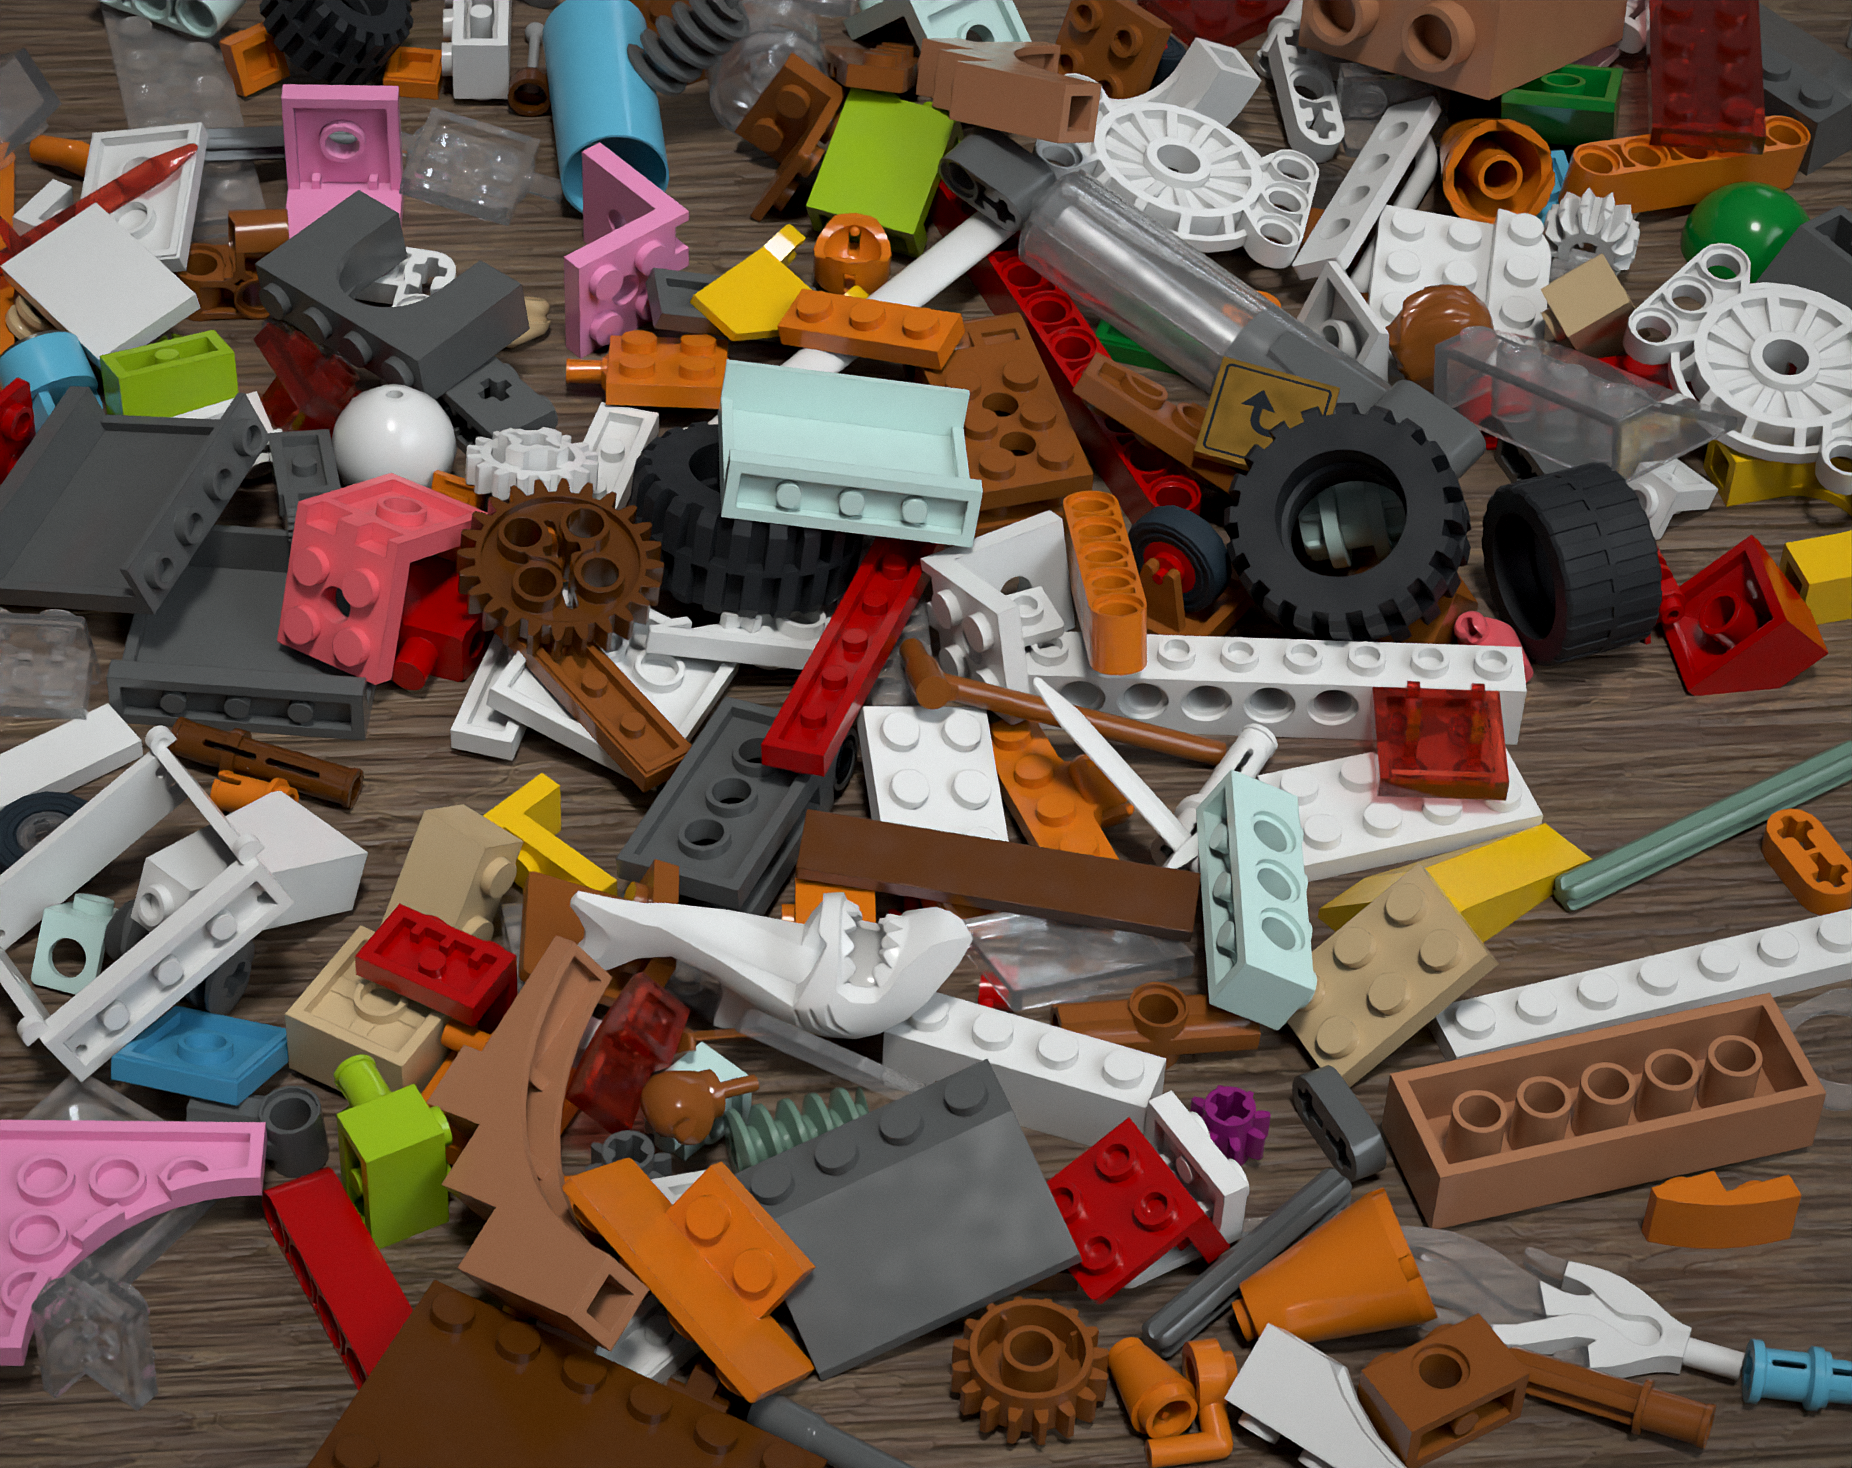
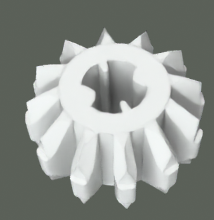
[1543,187,1640,276]

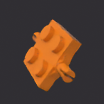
[566,330,730,409]

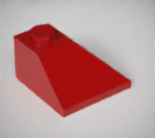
[1661,535,1829,696]

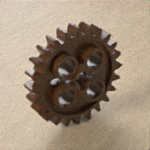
[456,478,664,659]

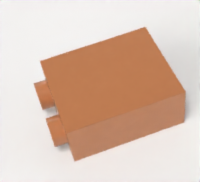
[1298,0,1627,100]

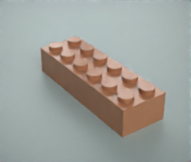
[1381,992,1826,1231]

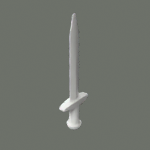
[1032,677,1201,882]

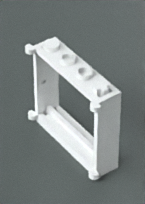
[0,725,295,1082]

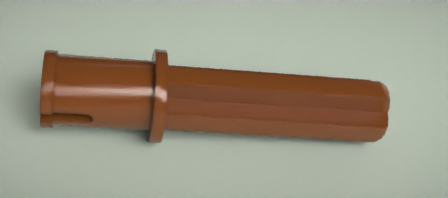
[1509,1346,1717,1449]

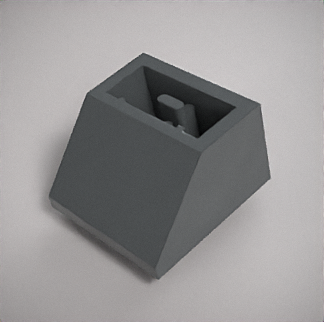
[1755,205,1852,310]

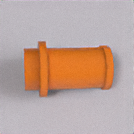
[210,769,299,813]

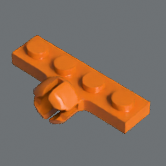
[989,719,1134,860]

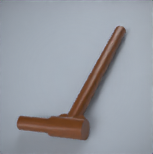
[899,638,1226,766]

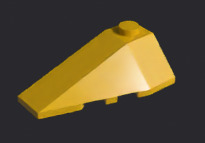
[1318,823,1592,943]

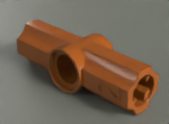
[1049,982,1261,1070]

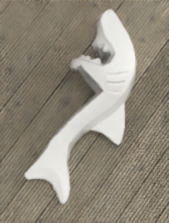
[570,891,973,1039]

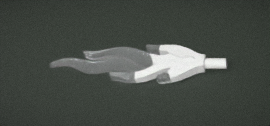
[1241,1210,1745,1380]

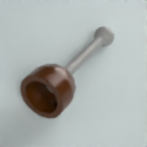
[508,22,551,117]

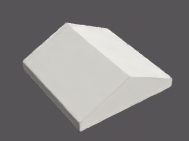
[1293,260,1389,383]

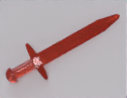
[0,143,198,278]

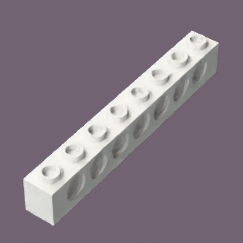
[1025,632,1527,745]

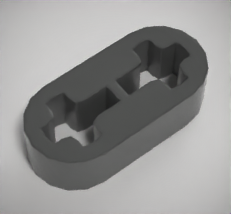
[1292,1065,1387,1183]

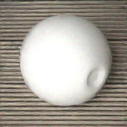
[331,384,457,489]

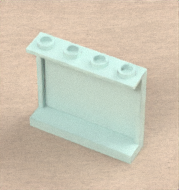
[718,359,983,548]

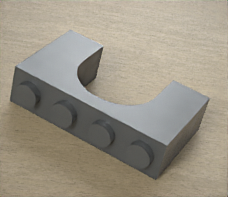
[255,190,530,400]

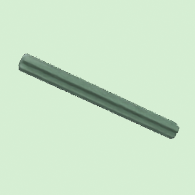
[1553,740,1852,911]

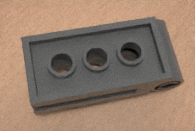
[616,696,858,916]

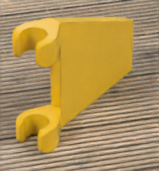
[690,224,870,341]

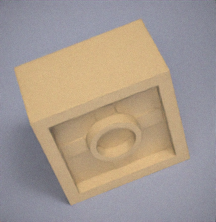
[285,925,478,1094]

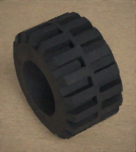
[259,0,413,85]

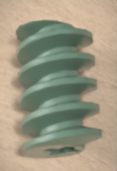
[723,1085,869,1174]

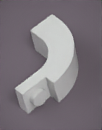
[1109,38,1262,127]

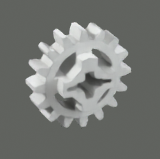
[465,427,599,504]

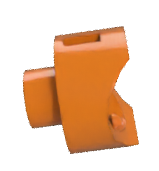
[813,213,891,295]

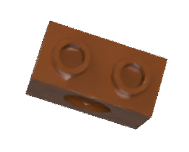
[1357,1313,1530,1468]

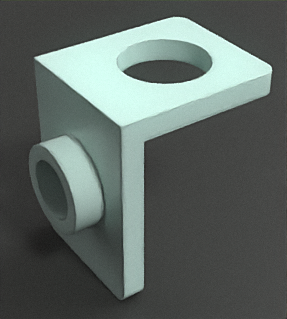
[31,893,118,995]

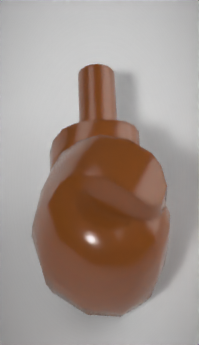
[640,1069,759,1145]

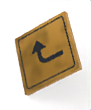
[1193,356,1340,471]

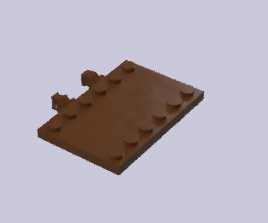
[307,1279,828,1468]

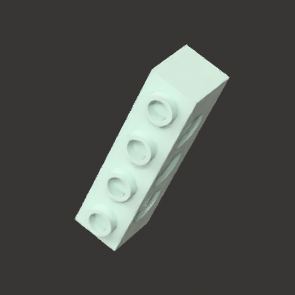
[1196,769,1317,1030]

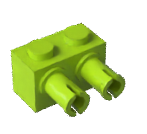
[95,330,239,417]
[333,1054,453,1250]

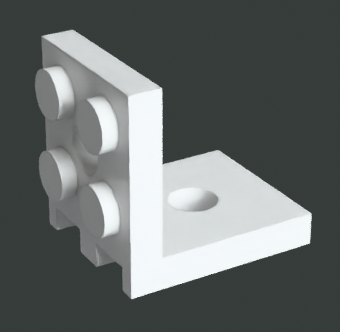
[920,510,1075,725]

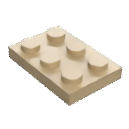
[1287,863,1499,1087]

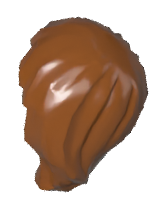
[1385,284,1495,395]

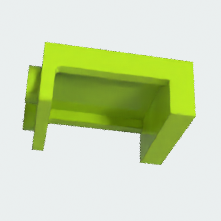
[806,87,964,258]

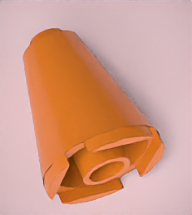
[1439,119,1555,224]
[1231,1187,1438,1343]

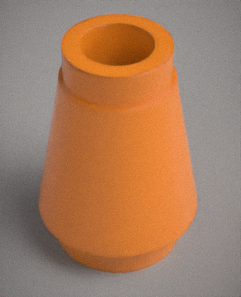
[1108,1337,1198,1439]

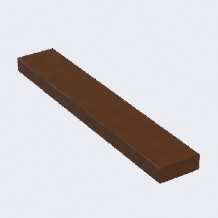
[795,809,1201,942]

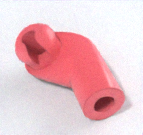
[1453,611,1534,683]

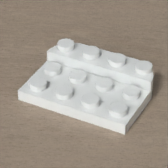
[1368,205,1551,404]

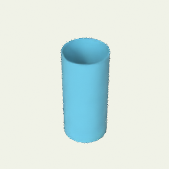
[542,0,669,213]

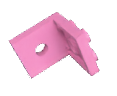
[281,84,404,276]
[564,143,689,359]

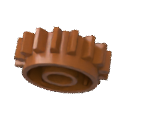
[950,1296,1109,1445]

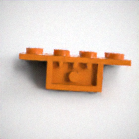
[562,1157,816,1403]

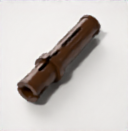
[168,716,364,809]

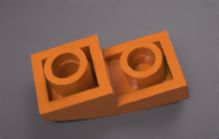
[1641,1171,1802,1249]

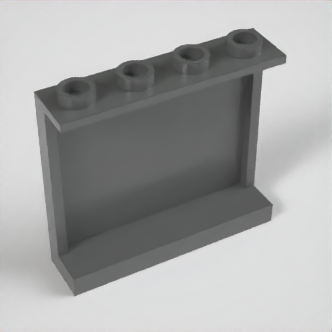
[0,386,270,615]
[106,525,377,741]

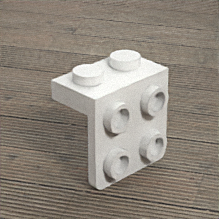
[1123,1090,1249,1289]

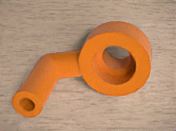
[1145,1338,1238,1468]

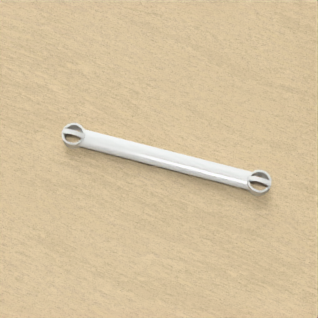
[683,211,1039,429]

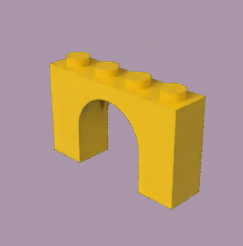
[1703,423,1852,625]

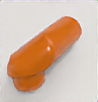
[29,135,90,178]

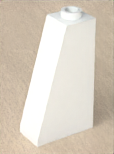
[131,791,368,932]

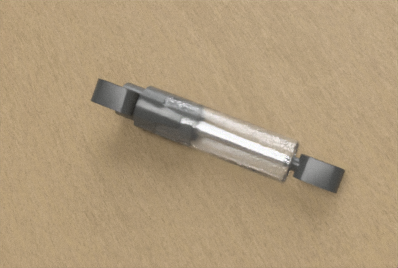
[938,126,1486,480]

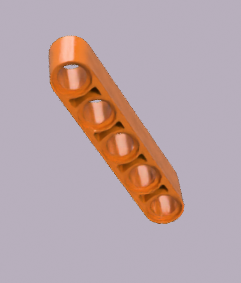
[1558,116,1811,213]
[1063,491,1147,676]

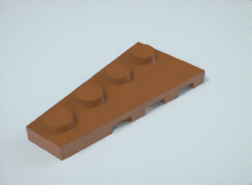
[1072,352,1248,493]

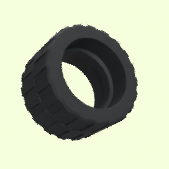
[1481,462,1662,667]

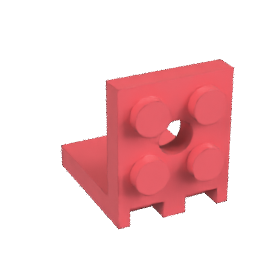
[277,473,488,685]

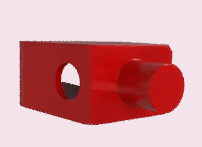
[392,556,495,690]

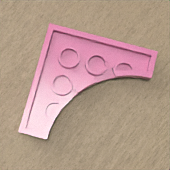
[0,1120,267,1366]

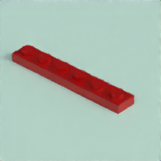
[761,536,944,777]

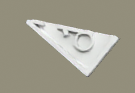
[645,590,847,670]

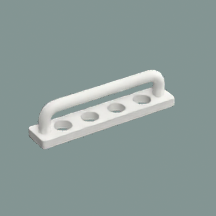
[1292,96,1441,293]

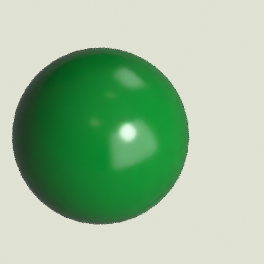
[1680,181,1810,284]

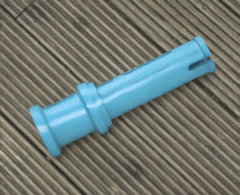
[1742,1338,1852,1411]

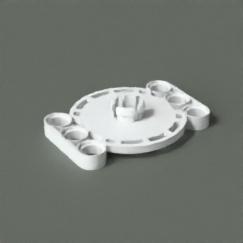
[1032,73,1319,269]
[1623,243,1852,495]

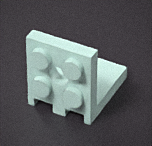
[843,0,1032,51]

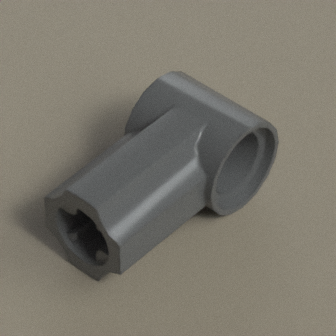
[186,1086,330,1177]

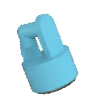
[0,330,103,434]

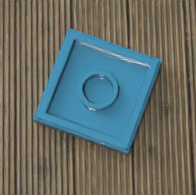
[111,1006,289,1106]

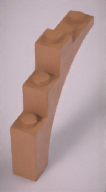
[916,38,1102,144]
[427,935,649,1352]

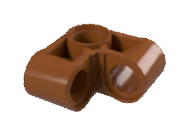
[173,209,289,322]

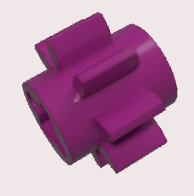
[1190,1085,1271,1166]

